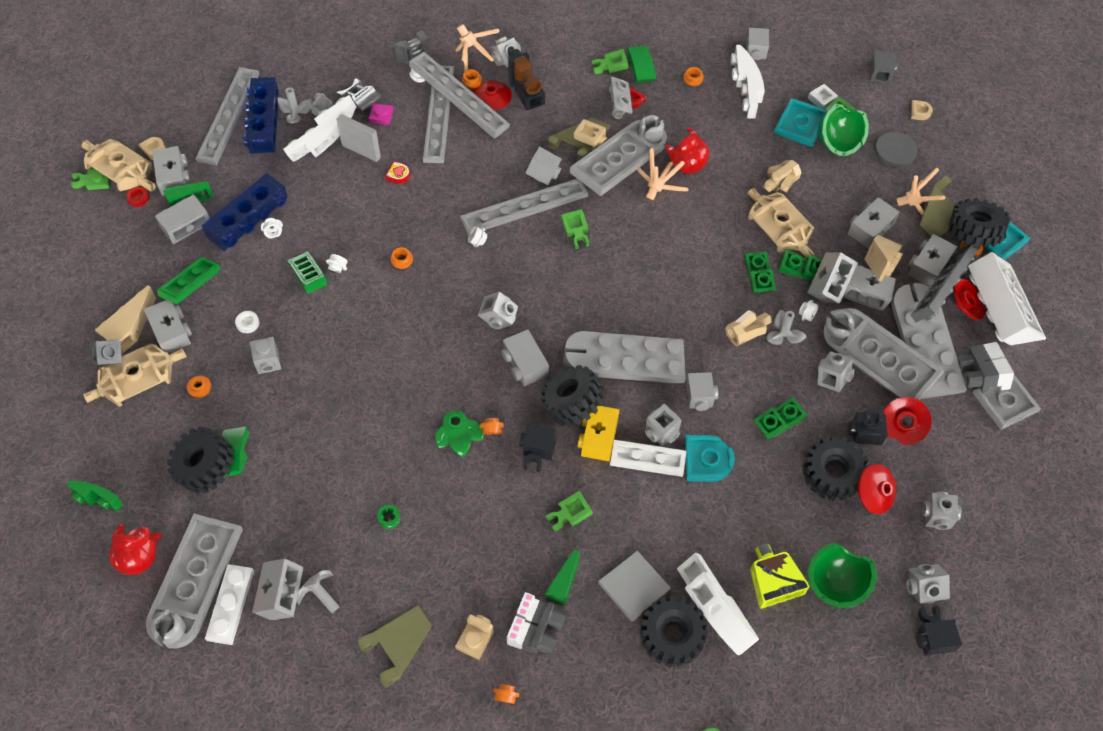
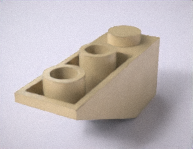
[864,235,903,282]
[95,285,156,355]

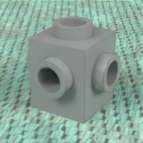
[489,36,521,68]
[478,292,518,329]
[817,352,854,392]
[645,404,681,447]
[922,492,962,530]
[906,564,950,604]

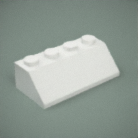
[968,252,1046,345]

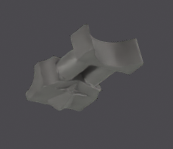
[393,30,429,65]
[337,79,381,111]

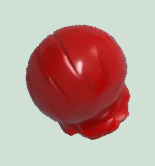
[665,127,710,174]
[109,523,163,575]

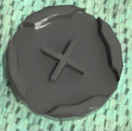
[875,132,918,168]

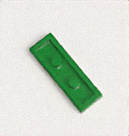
[158,257,220,305]

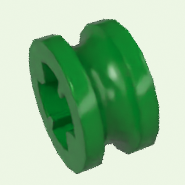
[377,504,400,529]

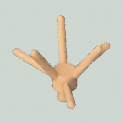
[455,24,499,72]
[637,148,688,200]
[897,168,945,216]

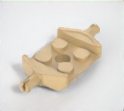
[82,139,156,192]
[748,188,815,258]
[83,343,187,407]

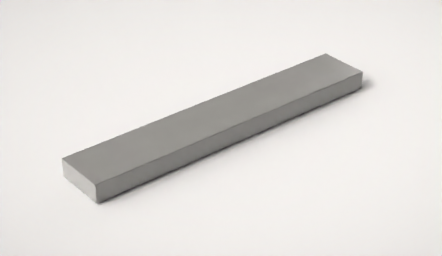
[409,52,510,139]
[423,66,454,163]
[196,67,259,166]
[460,179,588,235]

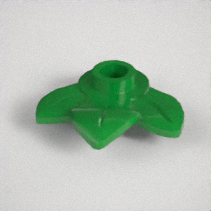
[435,410,484,456]

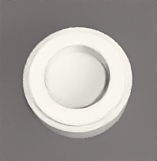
[235,311,259,333]

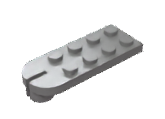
[570,115,667,196]
[891,283,967,399]
[824,308,944,400]
[562,331,686,383]
[146,514,243,649]

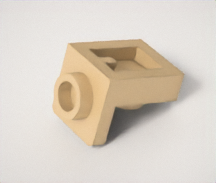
[573,119,607,151]
[455,614,494,660]

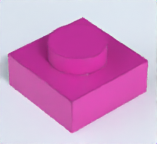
[368,103,394,125]

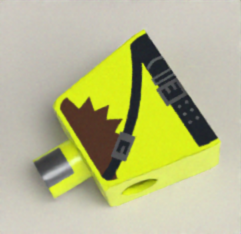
[750,544,809,609]

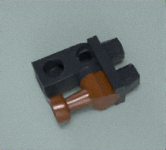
[508,49,545,111]

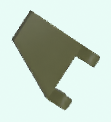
[548,118,611,162]
[919,176,954,238]
[358,605,432,687]

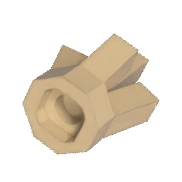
[763,160,801,192]
[725,310,771,347]

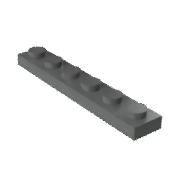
[910,243,979,323]

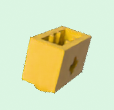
[578,406,619,462]

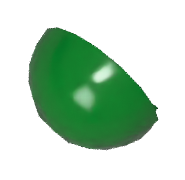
[819,103,869,156]
[808,542,877,608]

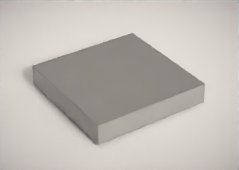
[336,114,381,162]
[972,375,1041,430]
[598,551,671,622]

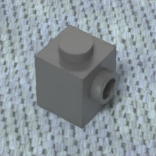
[870,51,898,83]

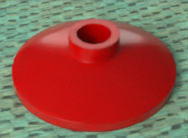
[472,80,512,111]
[953,279,985,320]
[883,397,932,445]
[858,464,896,514]

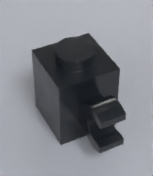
[848,411,888,445]
[519,424,556,472]
[916,605,962,656]

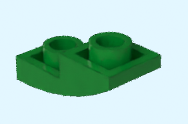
[627,46,656,83]
[778,249,822,281]
[744,251,776,294]
[754,397,807,440]
[222,426,250,477]
[66,481,124,512]

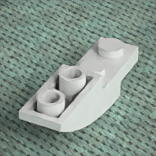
[731,45,765,118]
[283,95,356,162]
[677,553,759,655]

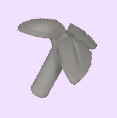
[278,88,313,124]
[766,310,807,345]
[297,570,340,614]

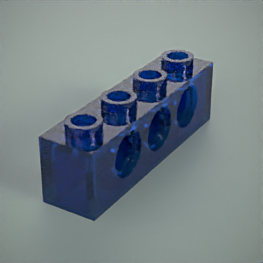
[243,77,279,154]
[201,173,288,251]

